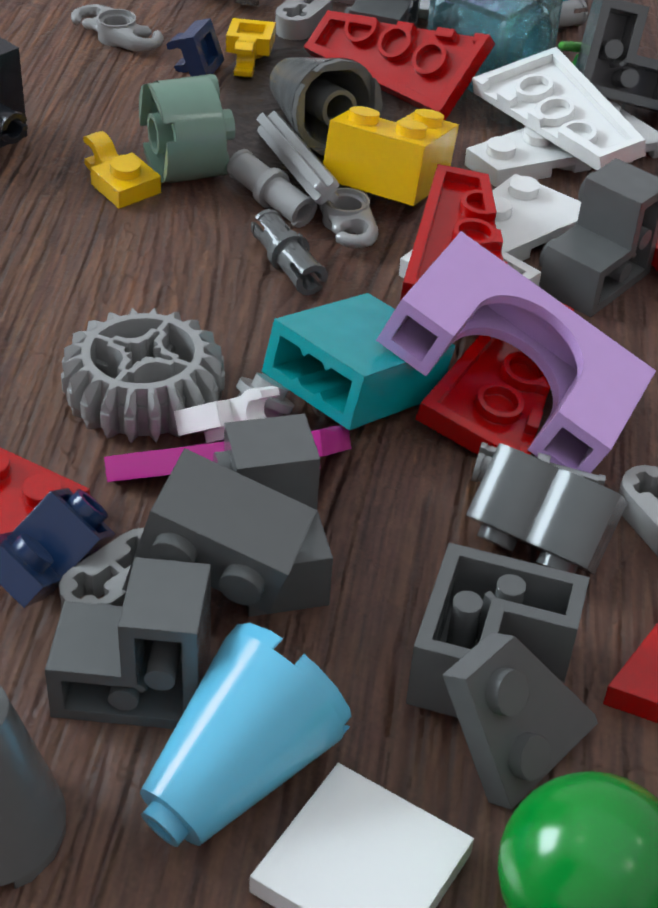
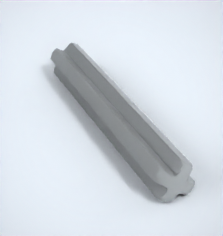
[256,111,340,206]

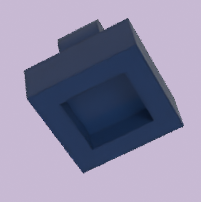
[166,18,225,77]

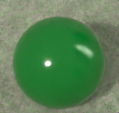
[498,771,658,908]

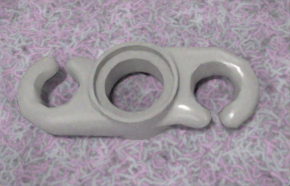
[70,4,164,52]
[319,184,379,248]

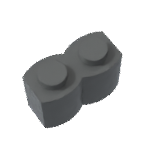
[466,443,627,575]

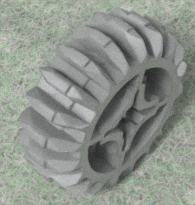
[61,308,225,443]

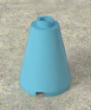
[140,623,352,847]

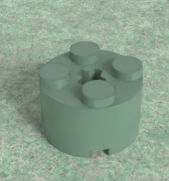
[139,74,236,183]

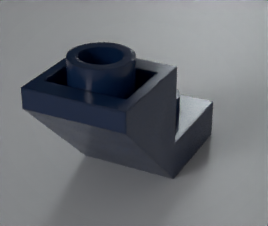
[0,488,116,608]

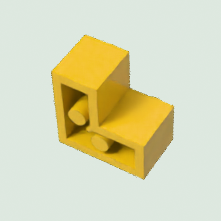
[323,106,459,206]

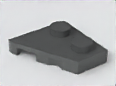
[443,632,598,810]

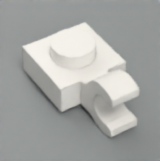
[174,386,280,443]

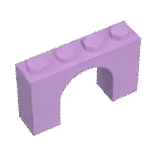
[376,231,656,473]

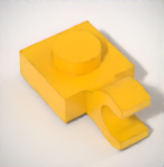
[226,18,276,77]
[83,131,161,209]

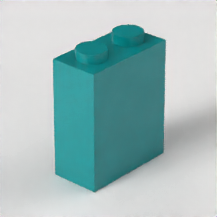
[262,293,456,430]

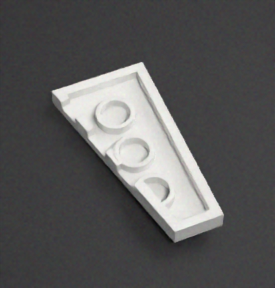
[472,47,646,170]
[464,100,658,187]
[399,173,581,278]

